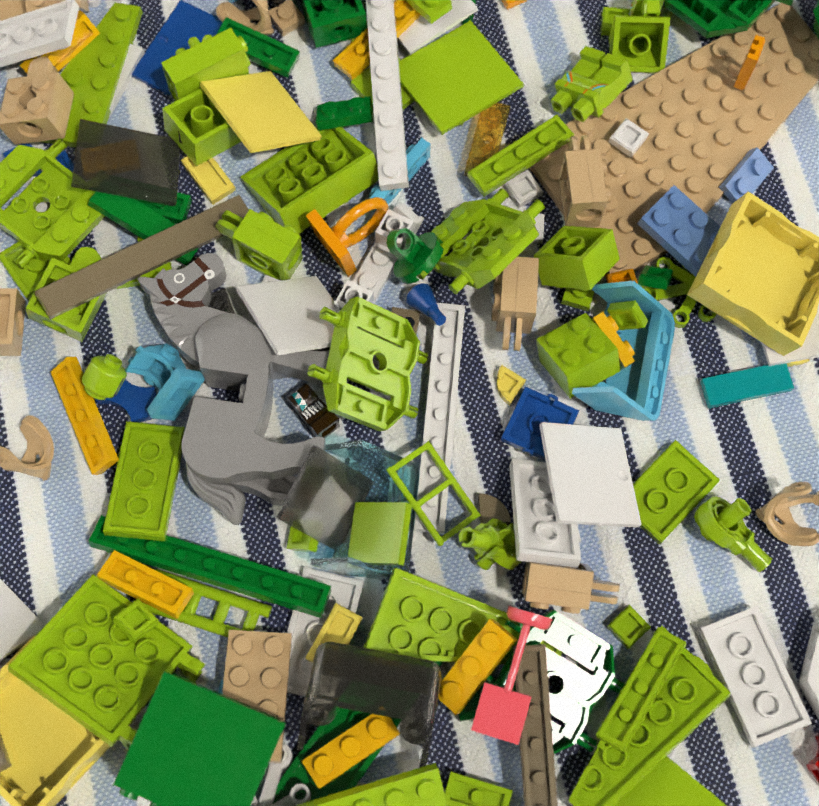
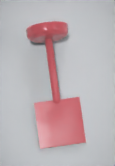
[471,606,552,745]

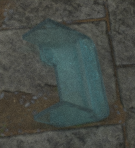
[310,440,419,580]

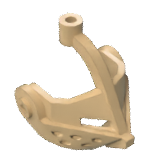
[216,0,274,35]
[0,415,54,481]
[755,482,819,546]

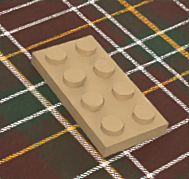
[222,630,292,764]

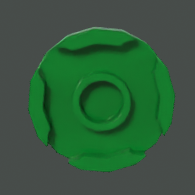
[386,228,444,285]

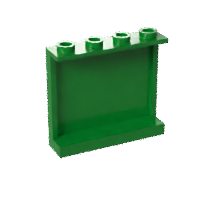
[113,671,287,806]

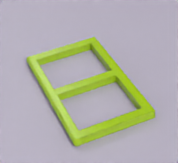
[386,441,481,546]

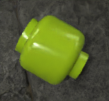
[82,354,127,400]

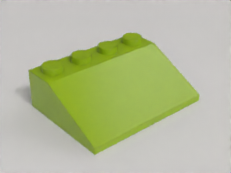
[240,127,379,234]

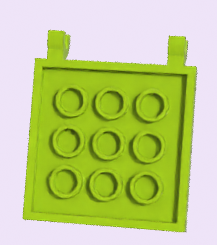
[8,574,205,750]

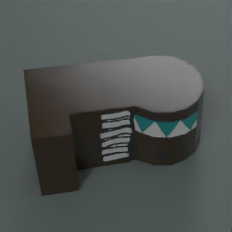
[286,383,340,438]

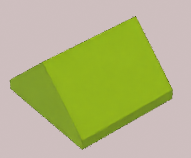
[609,16,670,73]

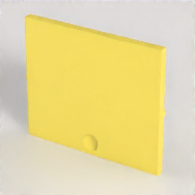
[200,71,322,153]

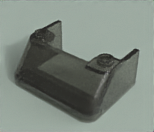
[297,642,442,768]

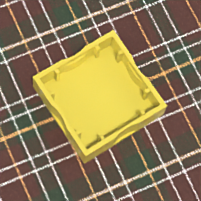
[687,191,819,356]
[0,636,111,806]

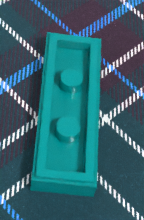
[700,363,794,409]

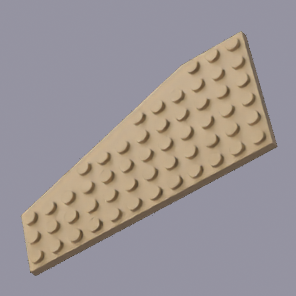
[530,3,819,275]

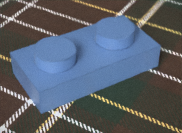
[719,147,774,204]

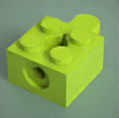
[216,209,303,281]
[26,247,107,342]

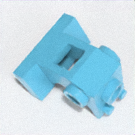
[125,343,205,421]

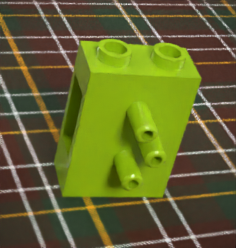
[161,28,251,101]

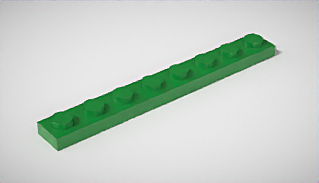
[89,515,332,618]

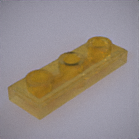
[464,103,511,176]

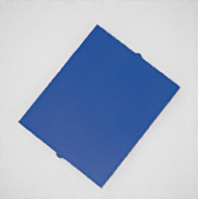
[131,0,223,96]

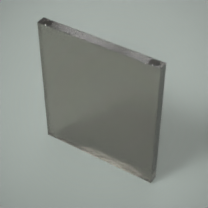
[276,445,374,552]

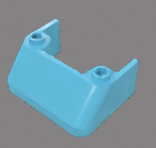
[572,281,675,421]

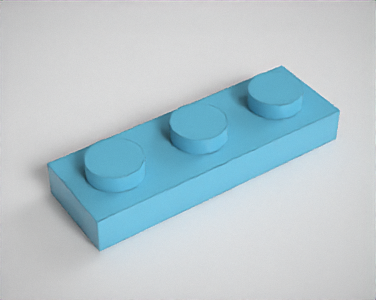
[369,138,431,213]

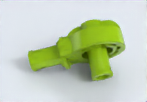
[694,496,772,572]
[459,519,523,570]

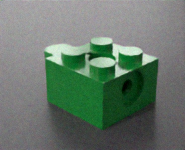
[300,0,367,48]

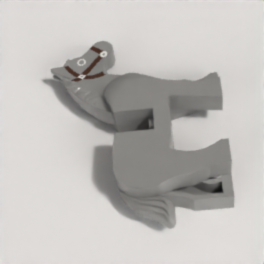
[138,253,330,525]

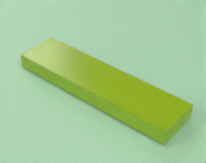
[467,115,574,197]
[596,627,686,754]

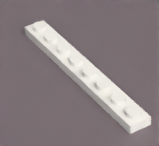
[366,0,409,191]
[414,303,465,534]

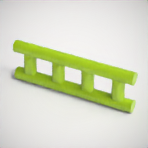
[143,569,272,638]

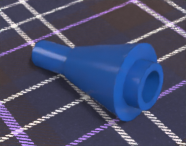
[407,283,446,326]

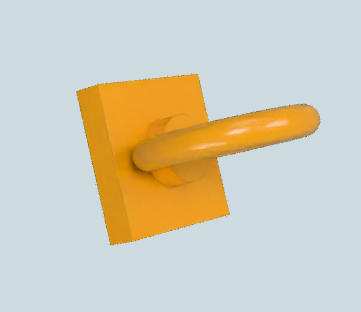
[306,197,388,277]

